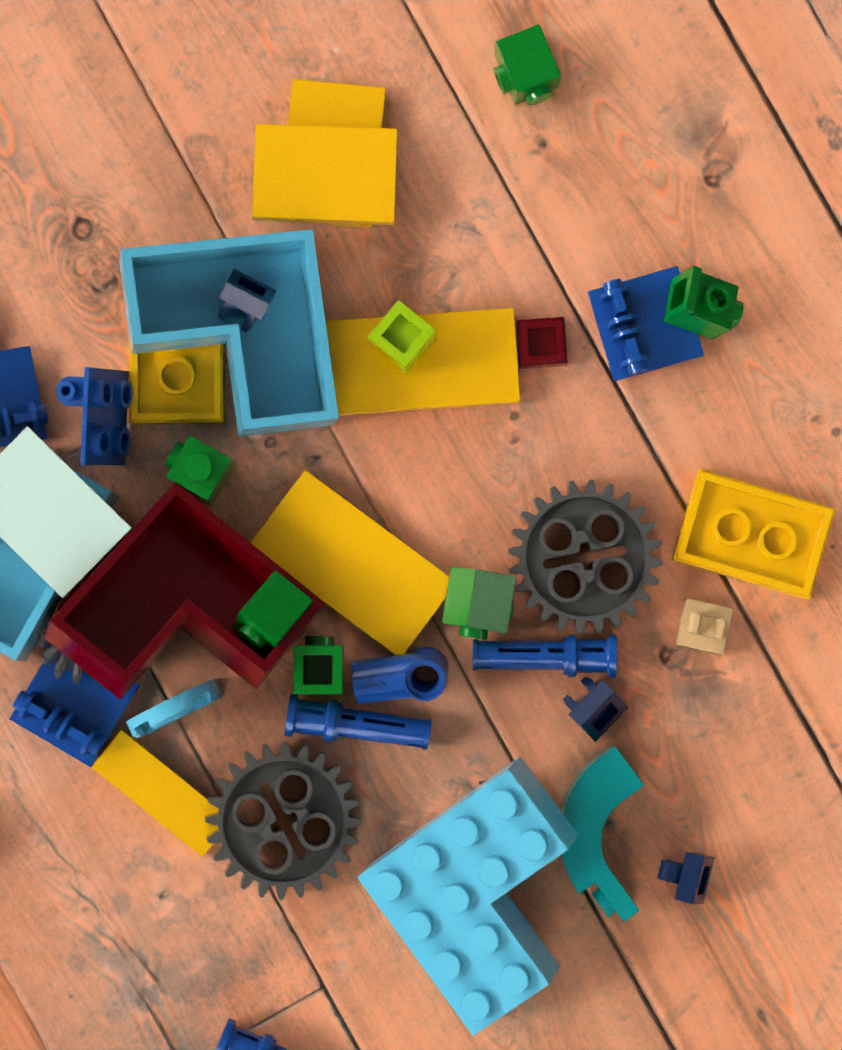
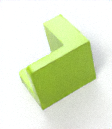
[368,300,436,374]

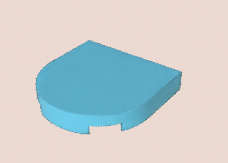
[126,679,225,739]

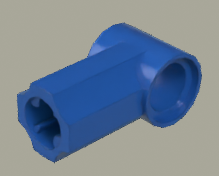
[351,647,448,704]

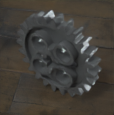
[508,480,663,634]
[205,741,361,900]

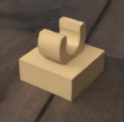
[675,598,733,655]

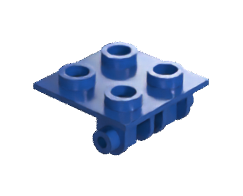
[587,266,704,382]
[0,346,48,447]
[56,367,133,465]
[9,663,140,767]

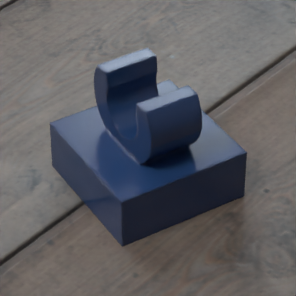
[218,269,277,332]
[563,677,628,742]
[657,852,715,904]

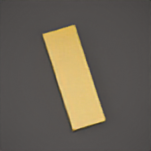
[91,729,219,858]

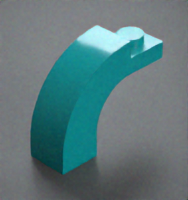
[560,745,644,922]

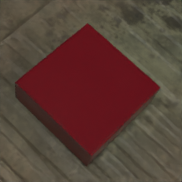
[516,317,568,369]

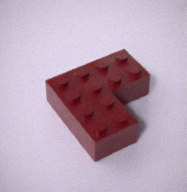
[45,482,325,700]

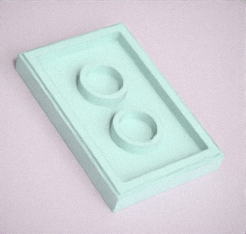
[0,426,133,599]

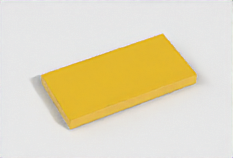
[326,308,520,416]
[250,470,449,655]

